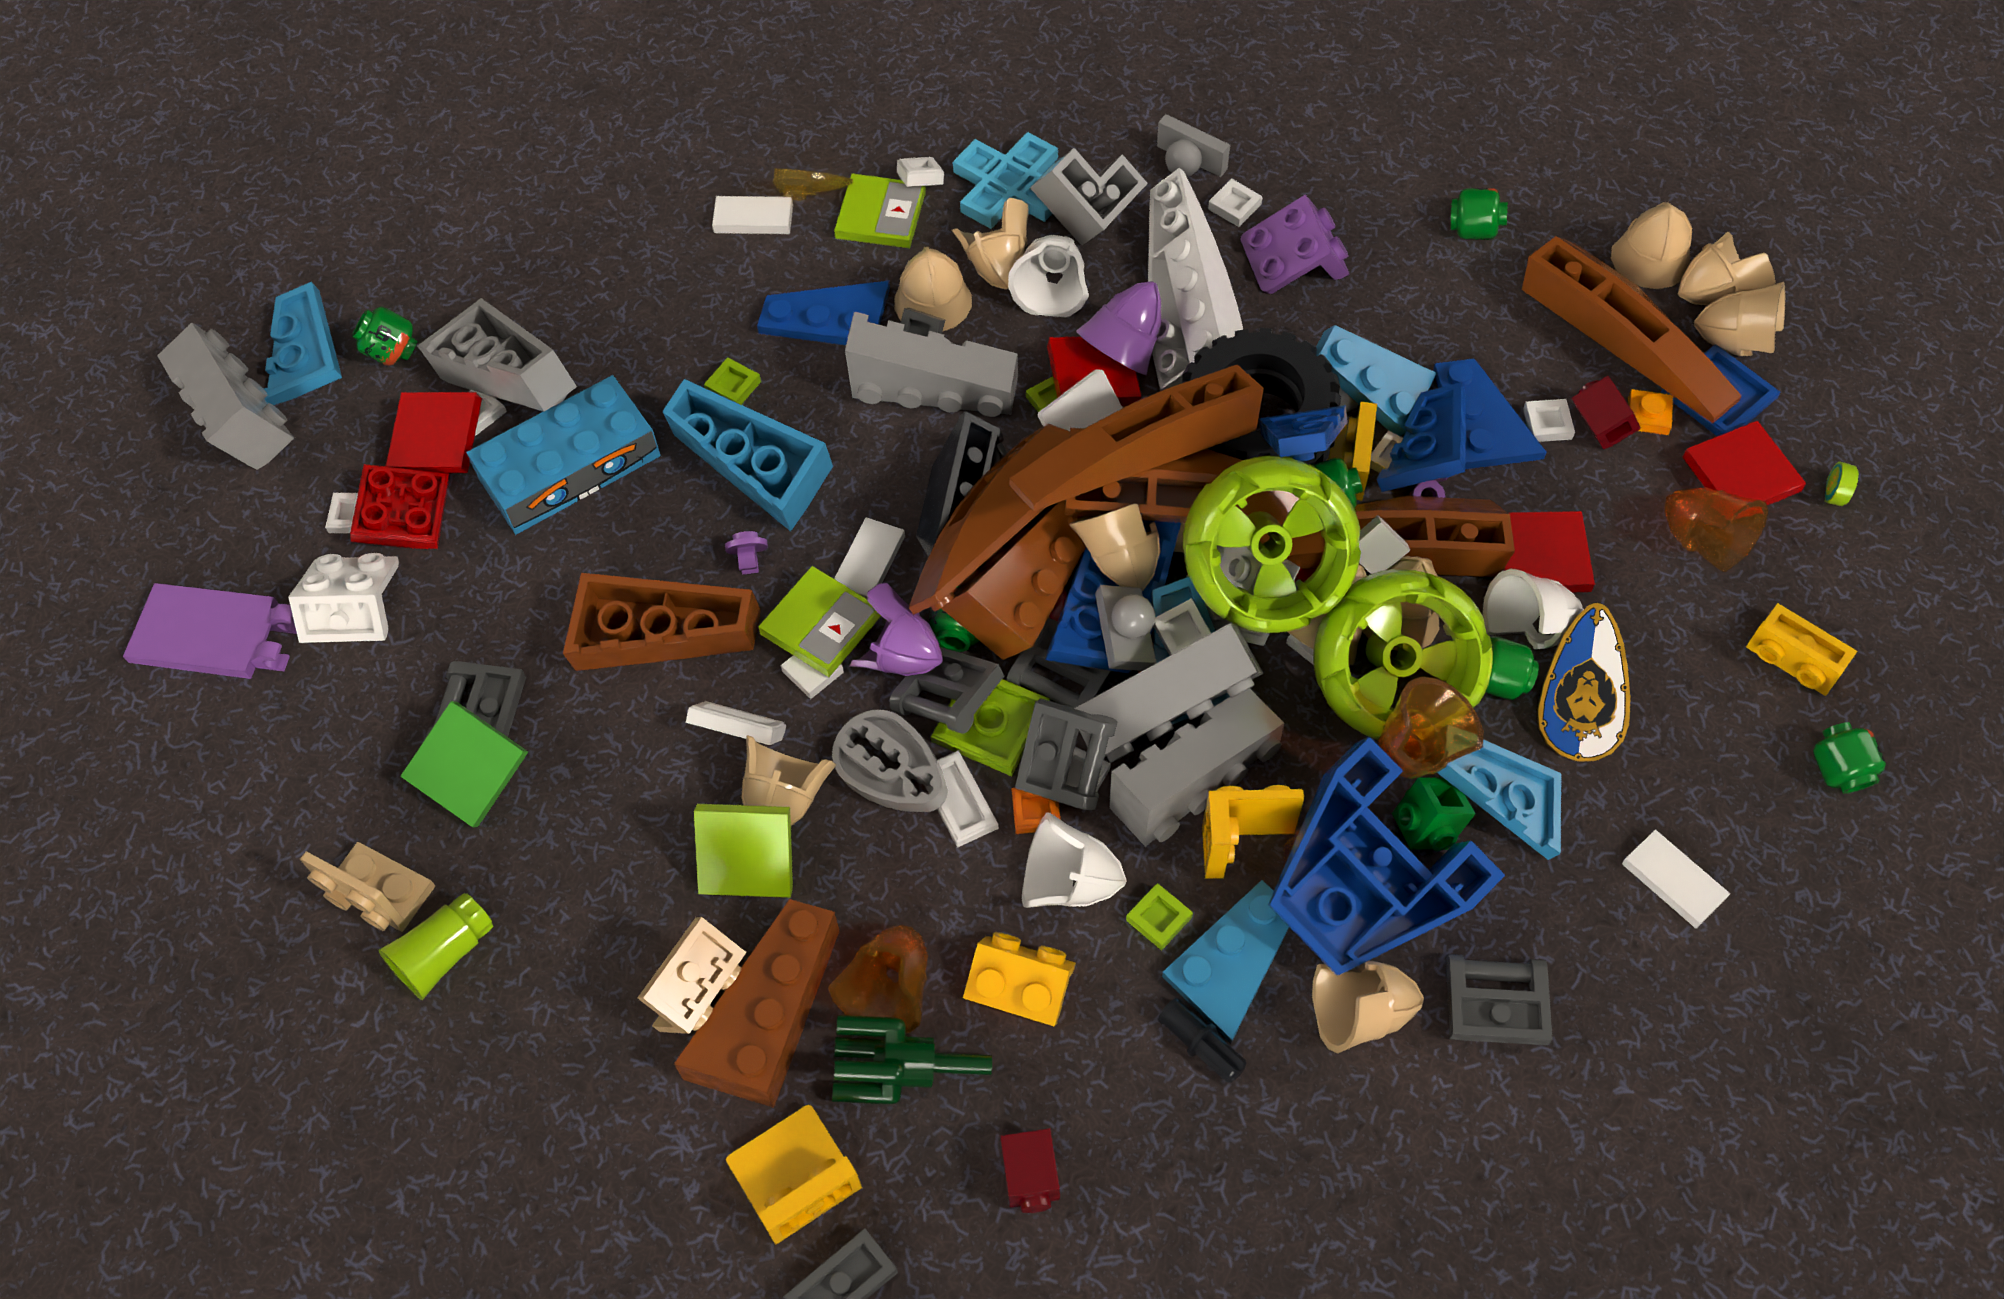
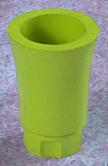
[378,893,493,1000]

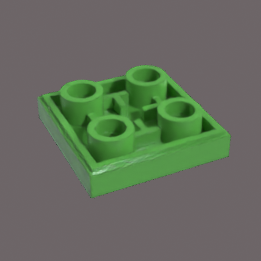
[400,701,528,827]

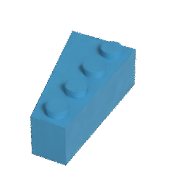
[662,379,833,531]

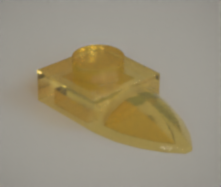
[773,168,853,201]

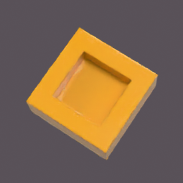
[1628,389,1673,435]

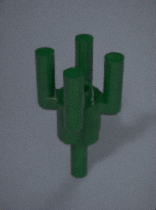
[832,1015,992,1104]

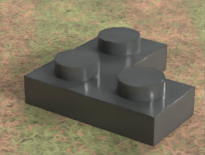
[783,1229,898,1299]

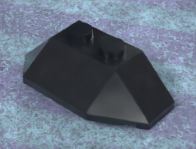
[916,411,1007,569]

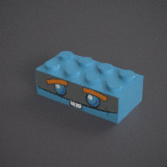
[466,375,661,535]

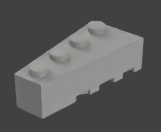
[418,298,577,412]
[845,312,1018,417]
[157,323,294,470]
[1074,623,1263,763]
[1109,688,1284,847]

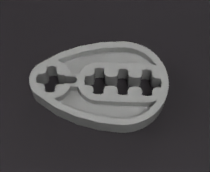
[832,710,948,812]

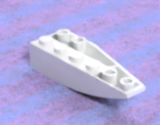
[1148,168,1243,391]

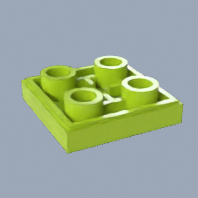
[694,804,793,898]

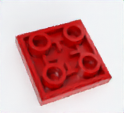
[1047,337,1142,406]
[386,392,482,473]
[1683,420,1806,521]
[350,464,449,549]
[1503,511,1595,592]

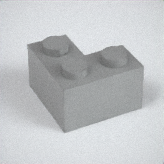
[1030,148,1148,245]

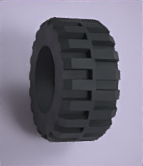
[1181,328,1341,465]

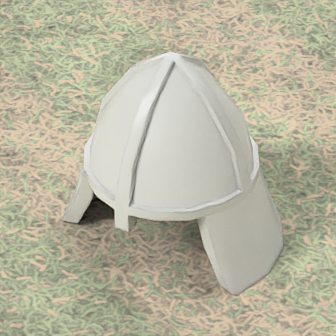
[1008,235,1089,317]
[1483,568,1584,649]
[1022,812,1127,908]

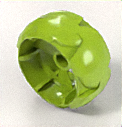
[1183,456,1361,633]
[1313,569,1493,744]

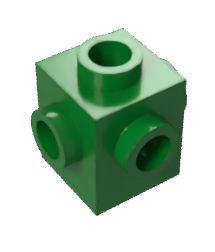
[1392,777,1475,851]

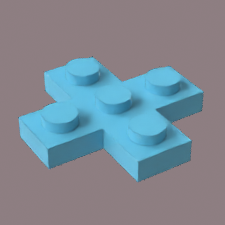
[953,132,1058,229]

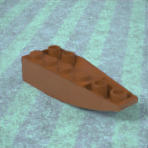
[1009,365,1264,512]
[1260,496,1515,577]

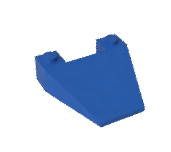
[1268,737,1505,976]

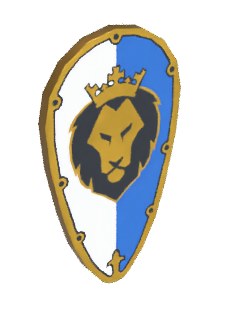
[1537,603,1630,762]

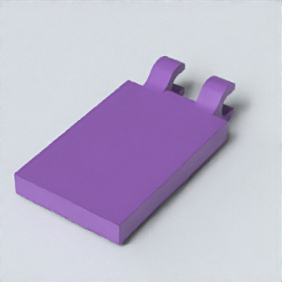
[123,583,297,679]

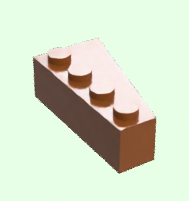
[941,500,1086,660]
[563,573,761,671]
[674,899,840,1108]

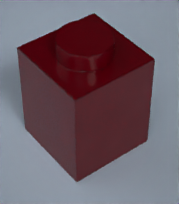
[1571,375,1641,449]
[1000,1128,1060,1213]

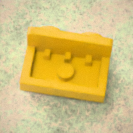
[1746,603,1858,696]
[963,932,1076,1027]

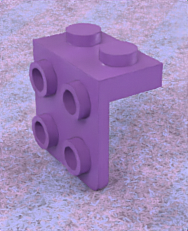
[1241,195,1350,294]

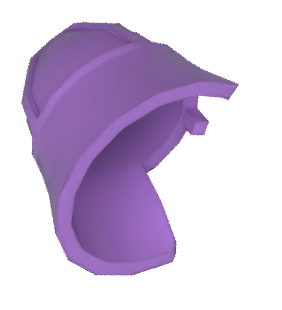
[1076,281,1162,375]
[849,583,943,676]

